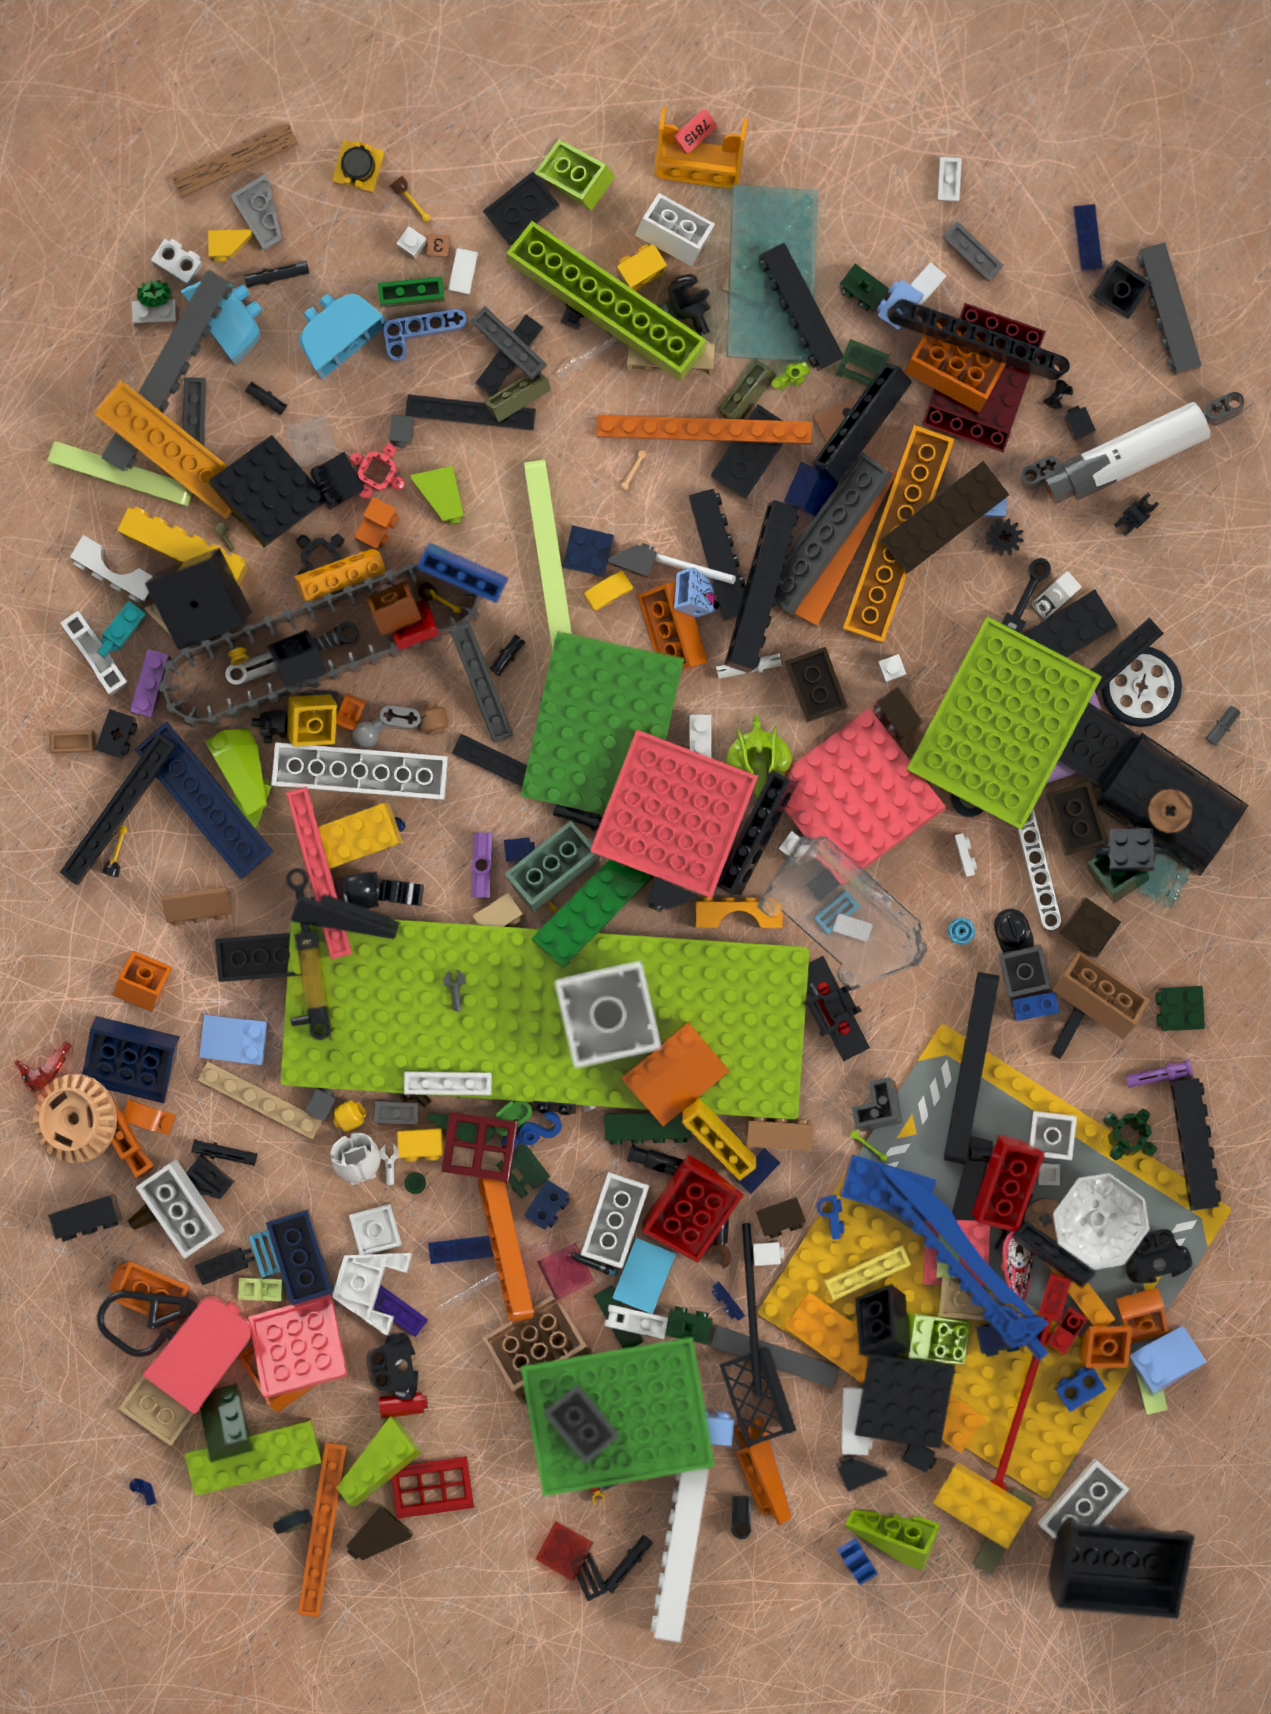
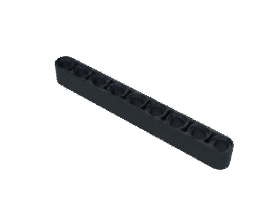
[887,299,1070,380]
[944,972,1000,1164]

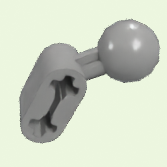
[352,706,421,748]

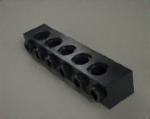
[716,770,799,895]

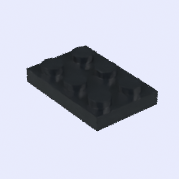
[483,172,560,246]

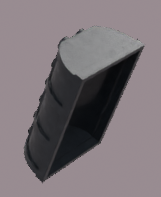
[1095,732,1249,876]
[1048,1520,1195,1619]

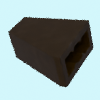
[346,1505,414,1561]

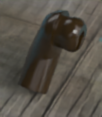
[399,1093,432,1108]

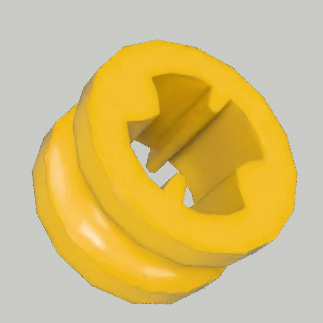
[228,647,250,665]

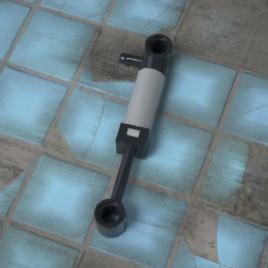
[1001,558,1051,634]

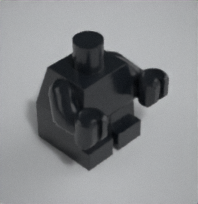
[252,710,288,744]

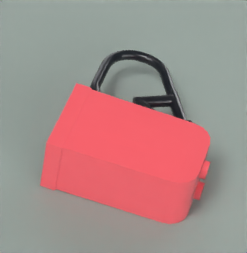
[97,1291,251,1414]

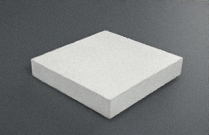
[349,1203,402,1255]

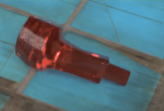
[15,1041,72,1093]

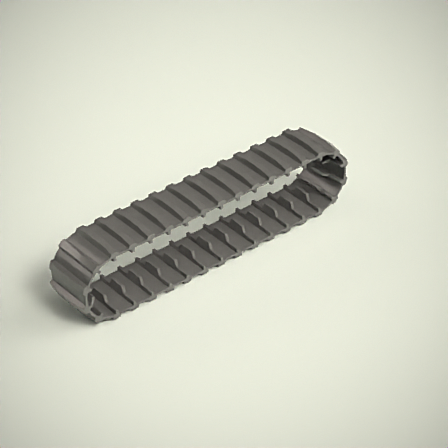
[159,562,484,728]

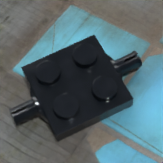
[1095,828,1169,872]

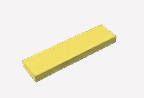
[824,1245,911,1301]

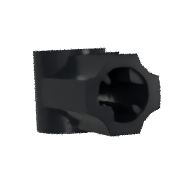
[731,1496,751,1539]

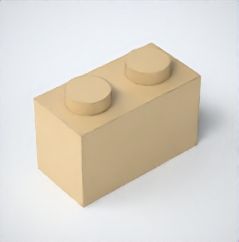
[473,893,523,927]

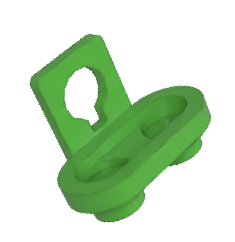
[494,1101,532,1136]

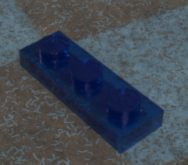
[1073,204,1103,271]
[428,1235,494,1264]

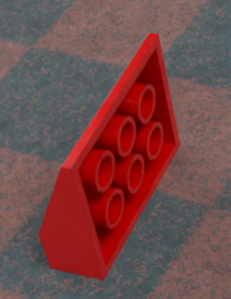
[642,1154,744,1263]

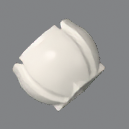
[331,1133,380,1185]

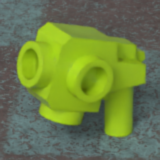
[772,361,811,391]

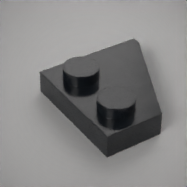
[186,1154,235,1199]

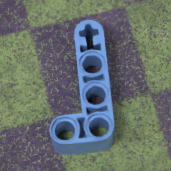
[384,309,467,363]

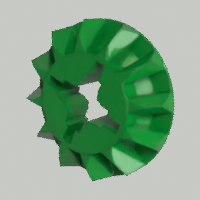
[137,280,171,307]

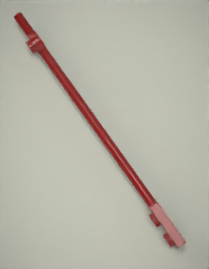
[990,1272,1072,1492]

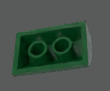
[200,1384,253,1462]

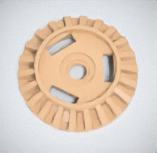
[33,1074,117,1163]

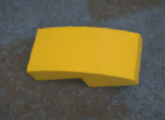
[583,571,633,612]

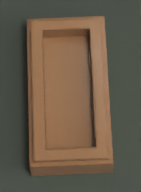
[49,730,94,754]

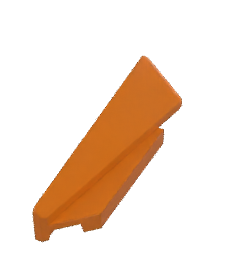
[109,1093,154,1178]
[733,1417,791,1525]

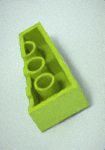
[337,1416,422,1507]

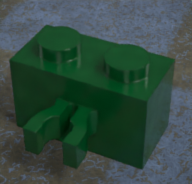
[839,263,889,312]
[665,1306,713,1344]

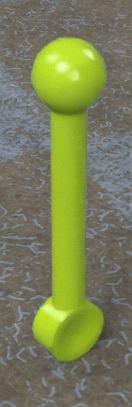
[850,1130,888,1162]

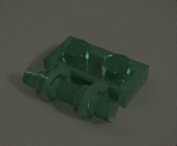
[496,1144,551,1199]

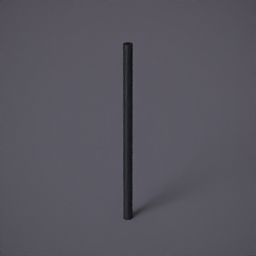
[742,1223,762,1397]

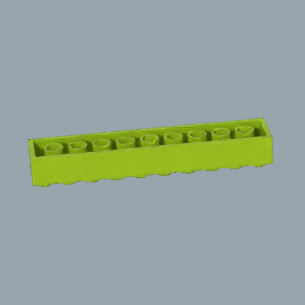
[506,221,706,382]

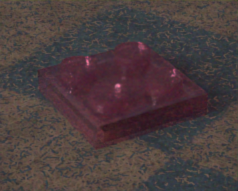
[537,1242,594,1300]

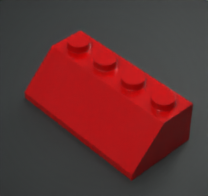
[972,1135,1045,1232]

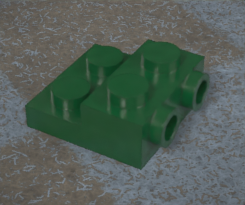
[1155,986,1205,1031]

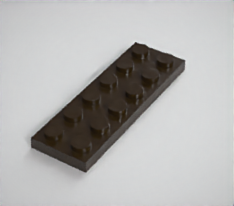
[880,461,1010,574]

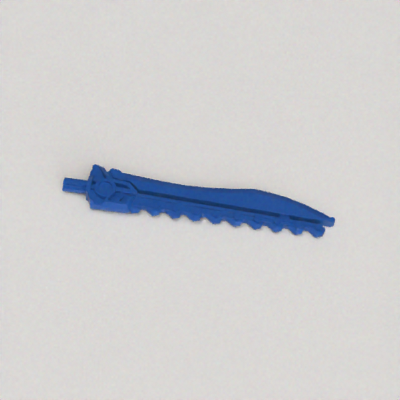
[877,1166,1049,1361]

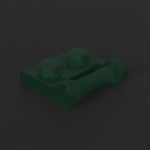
[835,339,890,386]

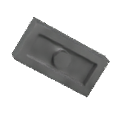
[374,1101,419,1125]

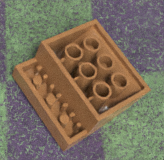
[482,1293,593,1416]

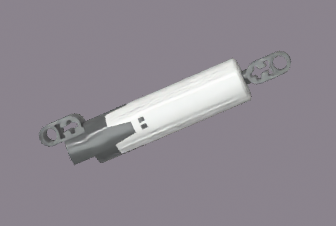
[1021,392,1244,504]

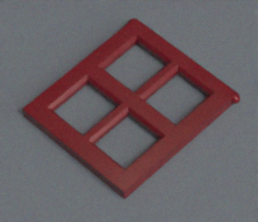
[441,1112,518,1184]

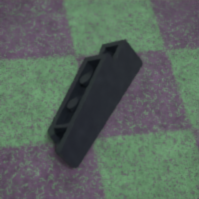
[291,894,400,939]

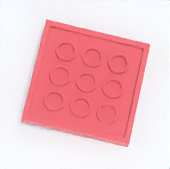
[248,1294,348,1399]

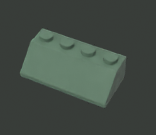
[504,821,600,913]

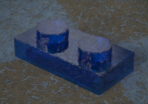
[735,1148,780,1194]
[711,1280,745,1321]

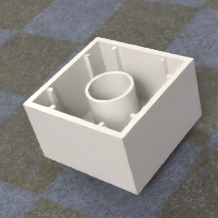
[556,960,661,1067]

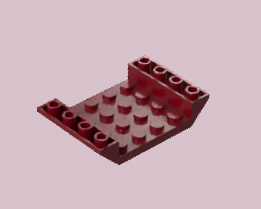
[922,303,1046,453]

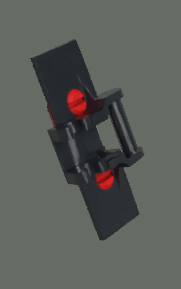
[804,956,870,1062]

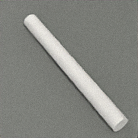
[655,554,736,584]

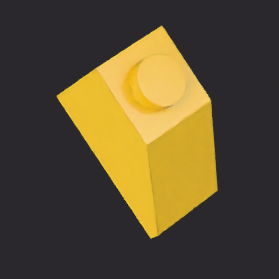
[208,230,253,263]

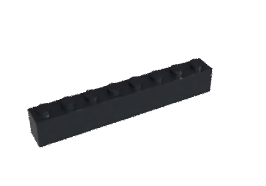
[724,500,799,673]

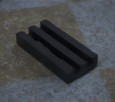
[570,1552,608,1601]

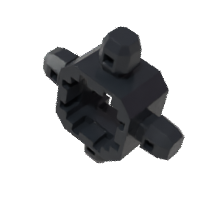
[296,534,345,575]

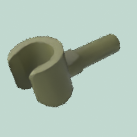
[215,522,235,552]

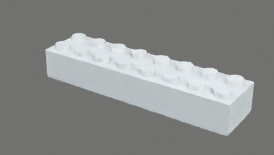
[272,742,449,801]
[651,1468,709,1642]

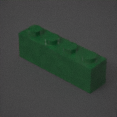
[604,1112,691,1144]

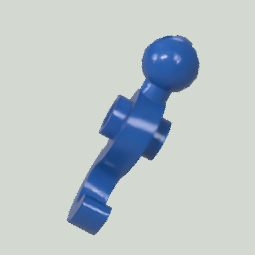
[501,1111,562,1149]

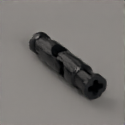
[627,1144,715,1176]

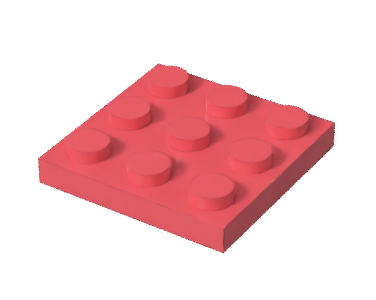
[923,1219,990,1286]

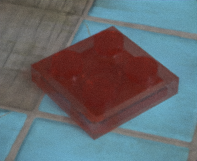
[535,1521,594,1581]

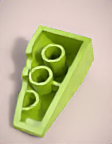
[205,728,267,817]
[845,1509,941,1571]

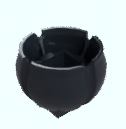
[334,871,382,909]

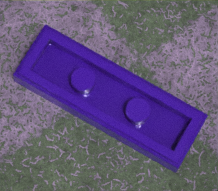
[374,1285,428,1337]

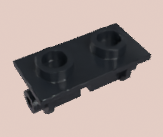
[533,1101,576,1115]

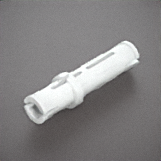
[716,653,782,680]

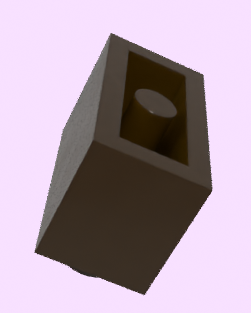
[756,1197,805,1239]

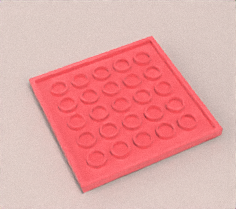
[784,708,946,885]
[590,730,758,898]

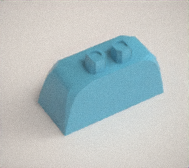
[181,281,263,365]
[299,294,386,379]

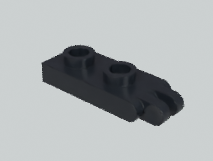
[194,1247,255,1286]

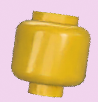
[332,1100,366,1132]

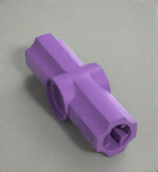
[471,832,492,898]

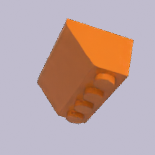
[637,582,708,671]

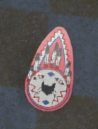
[1001,1231,1033,1307]

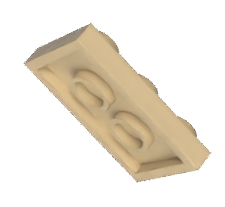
[118,1374,194,1446]

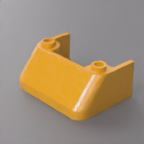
[654,106,748,189]

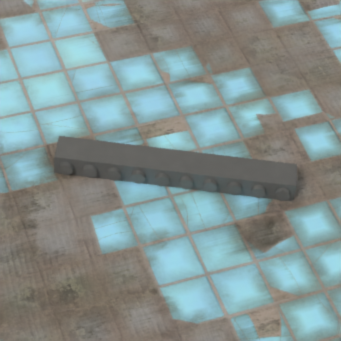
[101,270,233,471]

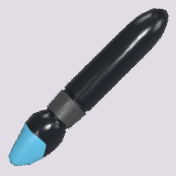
[571,1253,618,1276]

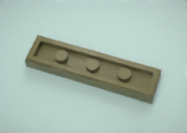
[973,1487,1034,1574]

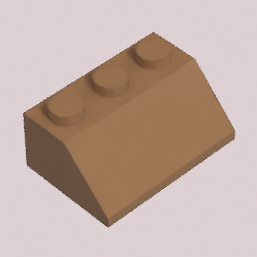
[161,887,232,926]

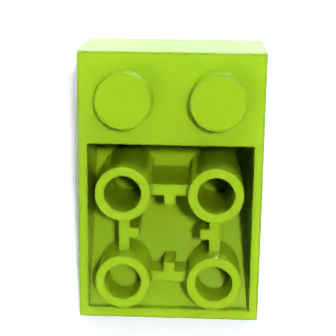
[899,1312,971,1365]

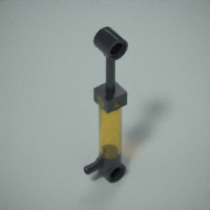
[286,868,332,1040]

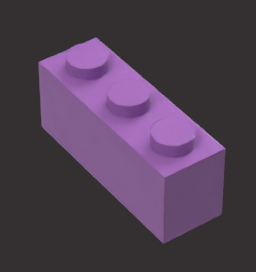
[130,649,171,719]

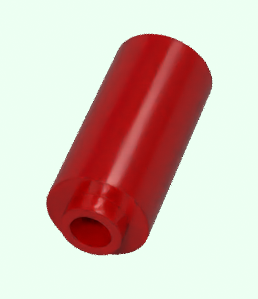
[379,1392,428,1419]

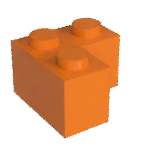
[354,497,399,551]

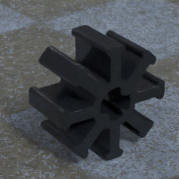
[380,879,424,906]

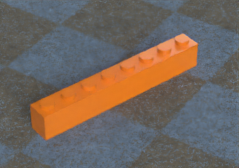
[794,465,897,627]

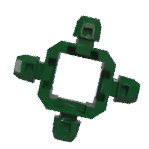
[1103,1109,1157,1161]

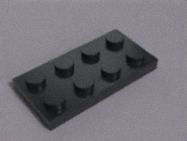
[710,404,783,500]
[1022,590,1118,657]

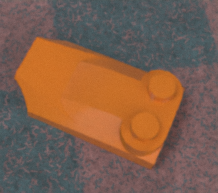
[108,1261,190,1326]

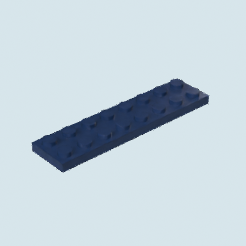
[134,721,274,880]

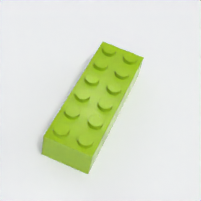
[184,1419,323,1496]

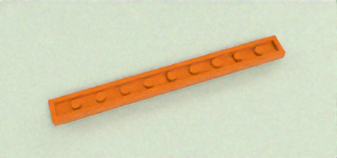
[597,415,812,445]

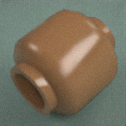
[419,703,448,735]

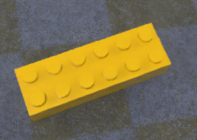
[117,506,249,586]

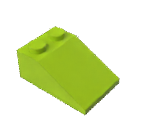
[535,139,616,211]

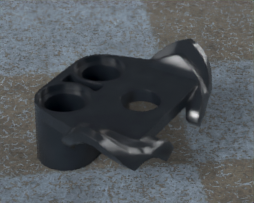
[1126,1229,1192,1284]
[366,1332,419,1400]

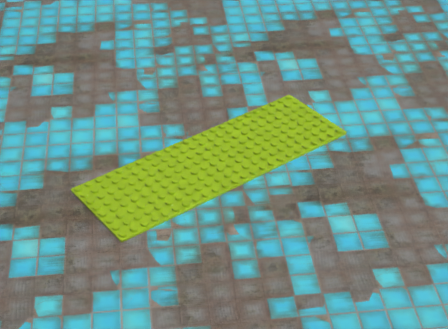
[281,919,809,1119]

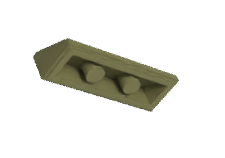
[717,359,776,419]
[483,373,551,422]

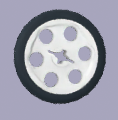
[1101,647,1182,727]

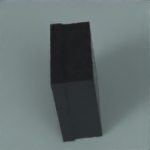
[145,548,252,650]

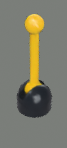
[102,826,128,878]

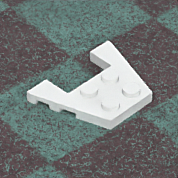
[332,1253,413,1335]

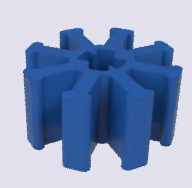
[837,1538,878,1586]

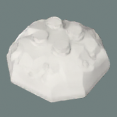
[1053,1173,1149,1269]

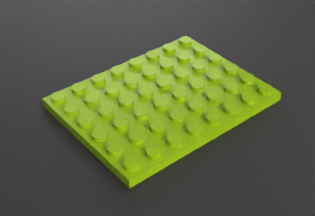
[906,616,1102,830]

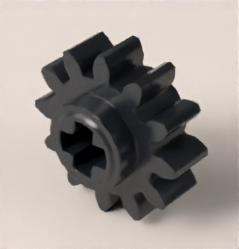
[986,518,1024,556]

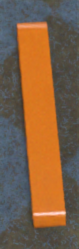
[478,1178,533,1323]

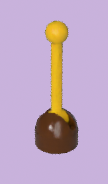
[389,176,430,222]

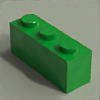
[378,276,445,308]

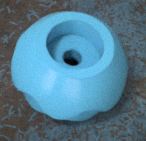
[948,918,975,945]

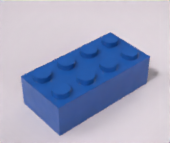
[839,1155,936,1221]

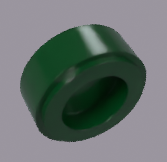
[404,1172,426,1194]

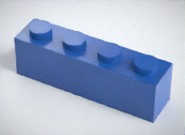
[417,542,509,603]

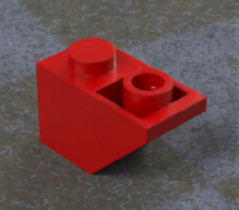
[1045,1307,1088,1356]

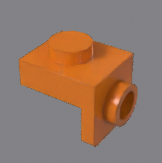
[336,693,367,730]

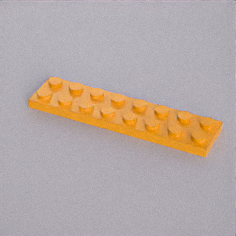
[94,380,232,519]

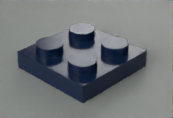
[563,525,614,577]

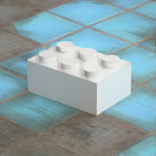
[635,193,715,266]

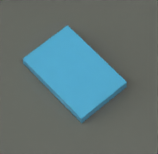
[612,1238,676,1314]

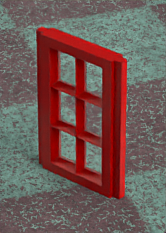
[391,1456,474,1519]

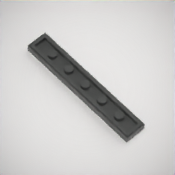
[449,620,513,743]
[710,1325,840,1388]

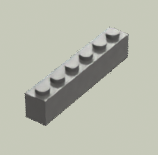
[1136,242,1202,375]

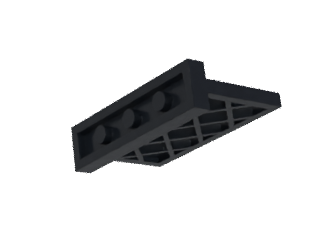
[719,1347,797,1447]

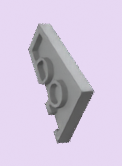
[230,173,282,251]

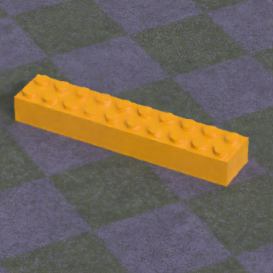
[842,425,954,644]

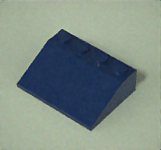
[82,1016,180,1103]

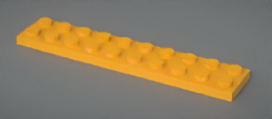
[784,1292,986,1453]

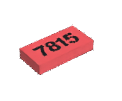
[673,109,718,154]

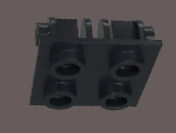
[310,452,364,510]

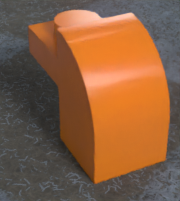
[123,1099,176,1135]

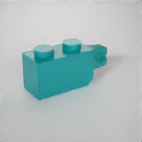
[97,601,146,659]

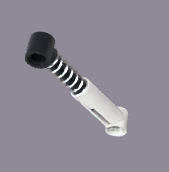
[225,621,359,686]

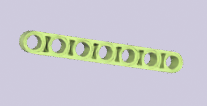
[47,441,192,507]

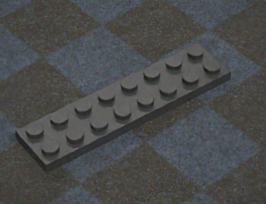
[775,452,894,614]

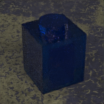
[504,837,535,862]

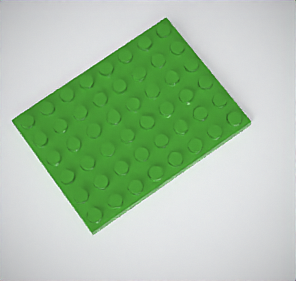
[520,631,684,815]
[521,1337,715,1496]

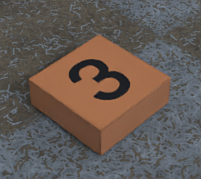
[427,234,450,258]

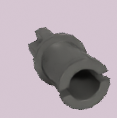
[1205,706,1241,746]

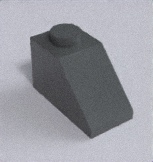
[608,543,657,578]

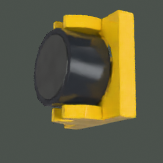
[332,140,385,193]

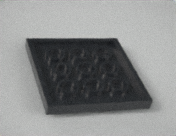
[208,435,327,548]
[854,1355,955,1448]

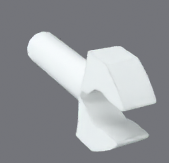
[379,1144,399,1185]

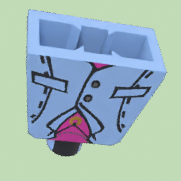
[674,567,719,618]

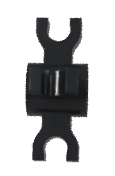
[1114,493,1159,536]

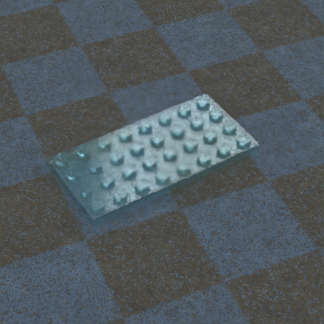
[726,185,818,362]

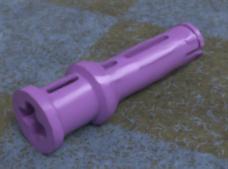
[1126,1059,1193,1088]

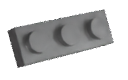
[942,221,1004,282]

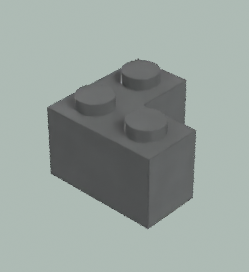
[852,1077,903,1132]

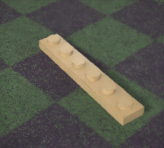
[198,1061,322,1140]

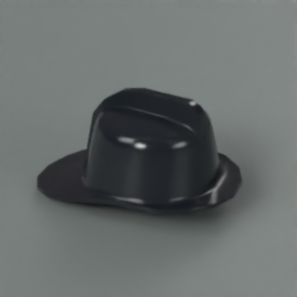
[994,908,1034,953]

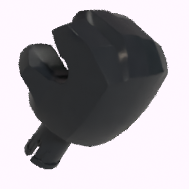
[668,273,711,336]

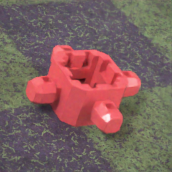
[349,443,406,500]

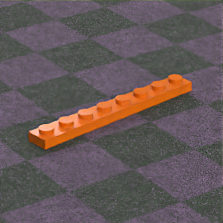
[298,1442,347,1618]

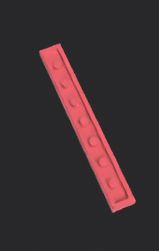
[286,787,353,960]

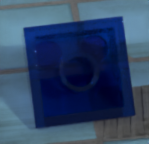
[783,462,838,517]

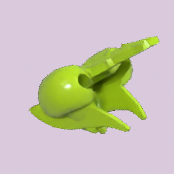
[726,715,792,801]

